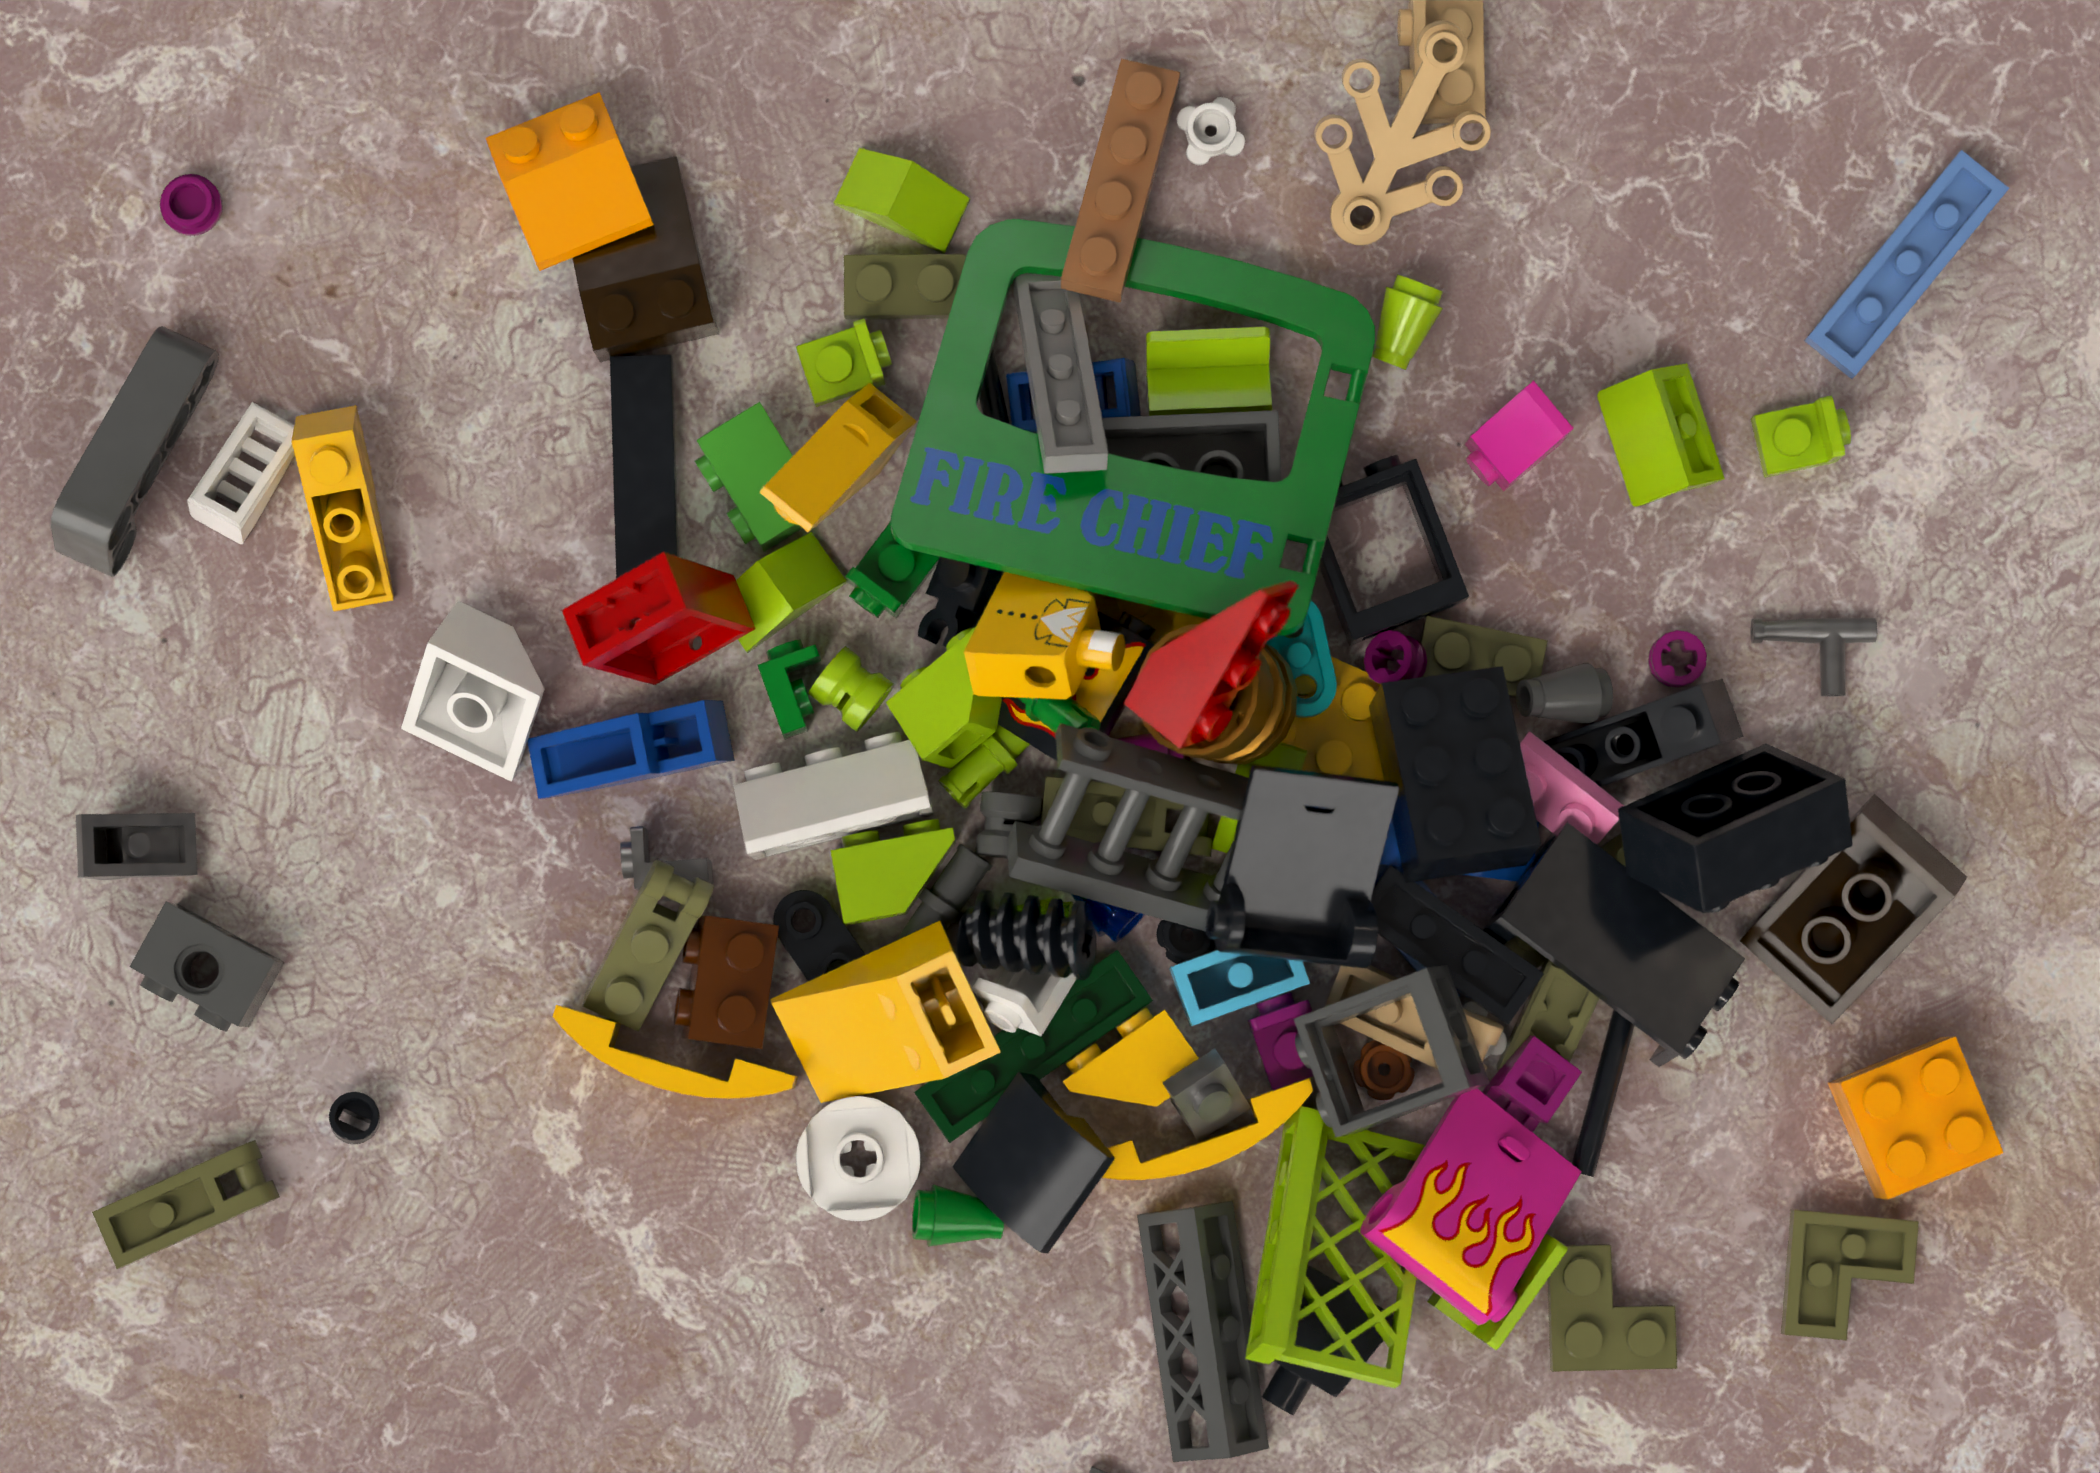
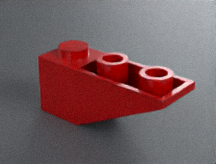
[1124,580,1298,749]

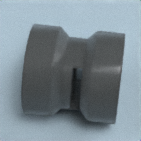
[975,792,1043,859]

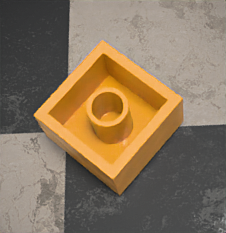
[1828,1036,2004,1200]

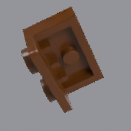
[674,915,779,1049]

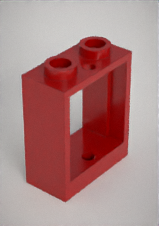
[561,552,755,685]

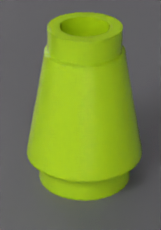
[1372,274,1443,370]

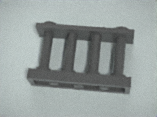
[1007,723,1249,931]

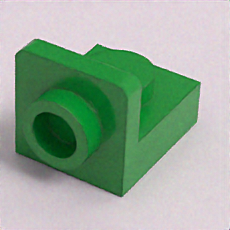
[845,521,940,619]
[757,639,821,740]

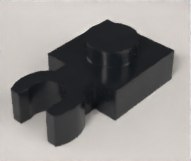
[918,557,1003,647]

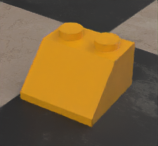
[485,92,654,271]

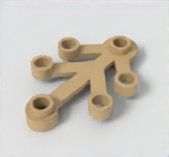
[1314,20,1491,245]

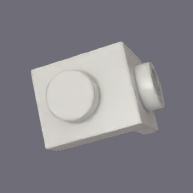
[972,968,1077,1036]

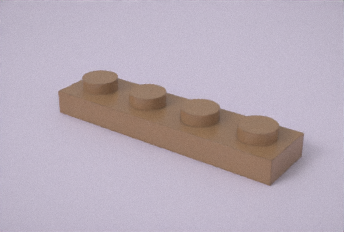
[1061,58,1180,303]

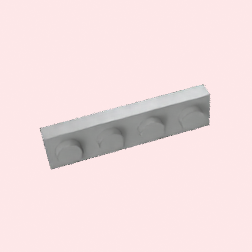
[1014,273,1108,474]

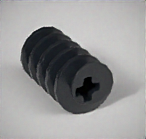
[956,890,1096,980]

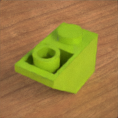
[885,627,1002,769]
[830,819,956,926]

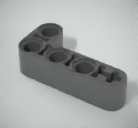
[51,326,219,577]

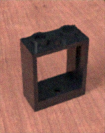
[1319,455,1469,646]

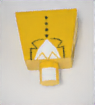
[964,572,1125,699]

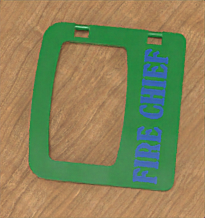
[891,219,1375,636]

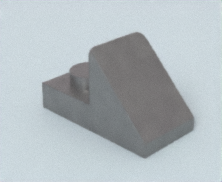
[76,813,198,880]

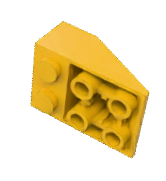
[770,920,1001,1103]

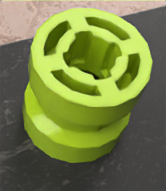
[808,646,894,732]

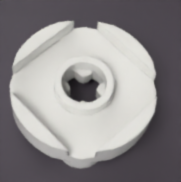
[796,1096,921,1221]

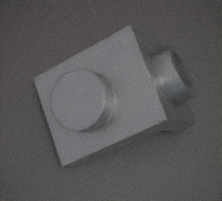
[620,826,713,901]
[1162,1048,1251,1142]

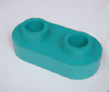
[1266,600,1337,718]

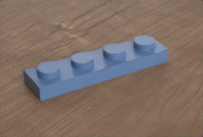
[1804,150,2009,379]

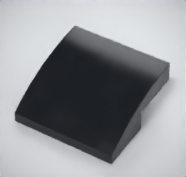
[953,1072,1115,1254]

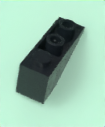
[1544,679,1744,787]

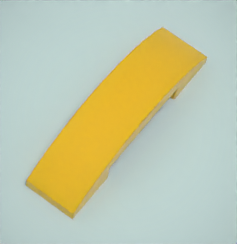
[553,1005,798,1099]
[1102,1078,1313,1180]

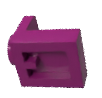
[1247,992,1314,1091]

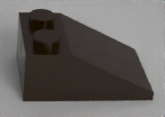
[572,156,719,362]
[1740,794,1967,1024]

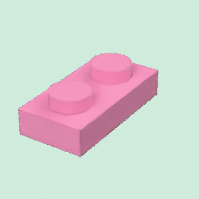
[1520,731,1624,845]

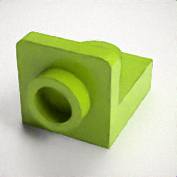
[796,318,892,407]
[1751,395,1851,478]

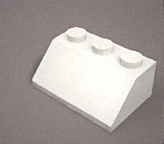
[733,732,934,860]

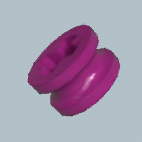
[1364,630,1427,684]
[1648,630,1707,688]

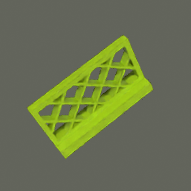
[1245,1106,1425,1388]

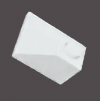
[401,601,545,782]

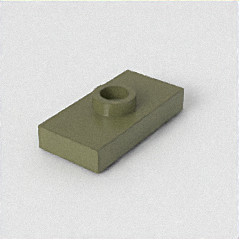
[1496,958,1599,1071]

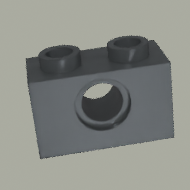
[130,901,285,1032]

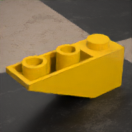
[760,383,917,532]
[291,405,394,611]

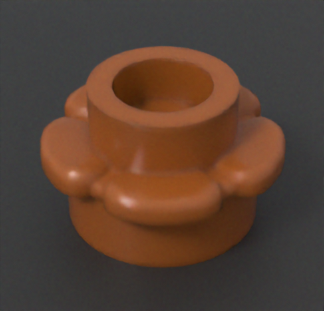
[1353,1040,1415,1100]

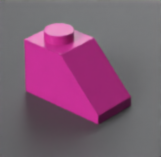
[1465,381,1574,491]

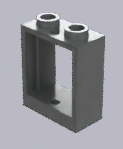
[1294,965,1490,1137]

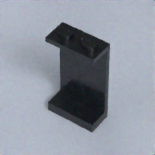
[1483,822,1745,1067]

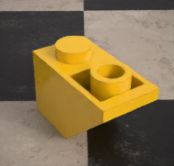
[1062,1007,1199,1107]

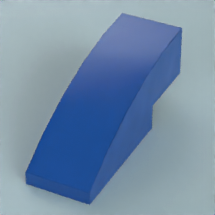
[527,700,735,799]

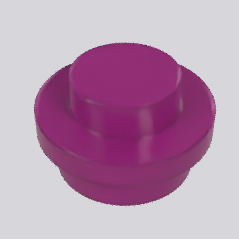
[160,174,222,236]

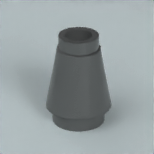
[1516,663,1613,724]

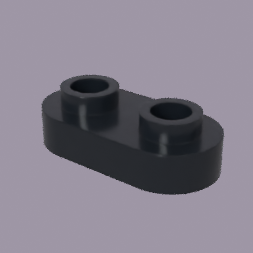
[773,890,866,981]

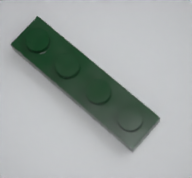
[914,950,1153,1143]

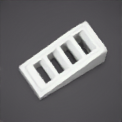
[187,402,295,544]

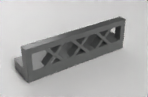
[1137,1201,1269,1462]

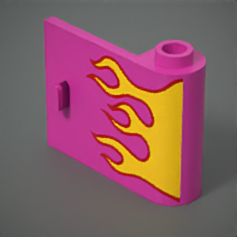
[1360,1089,1582,1325]

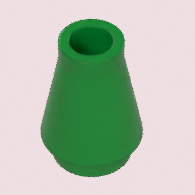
[912,1184,1004,1247]

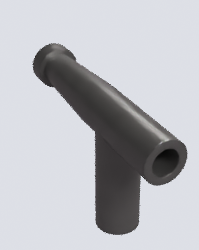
[1750,618,1877,697]

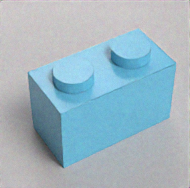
[1169,950,1310,1026]

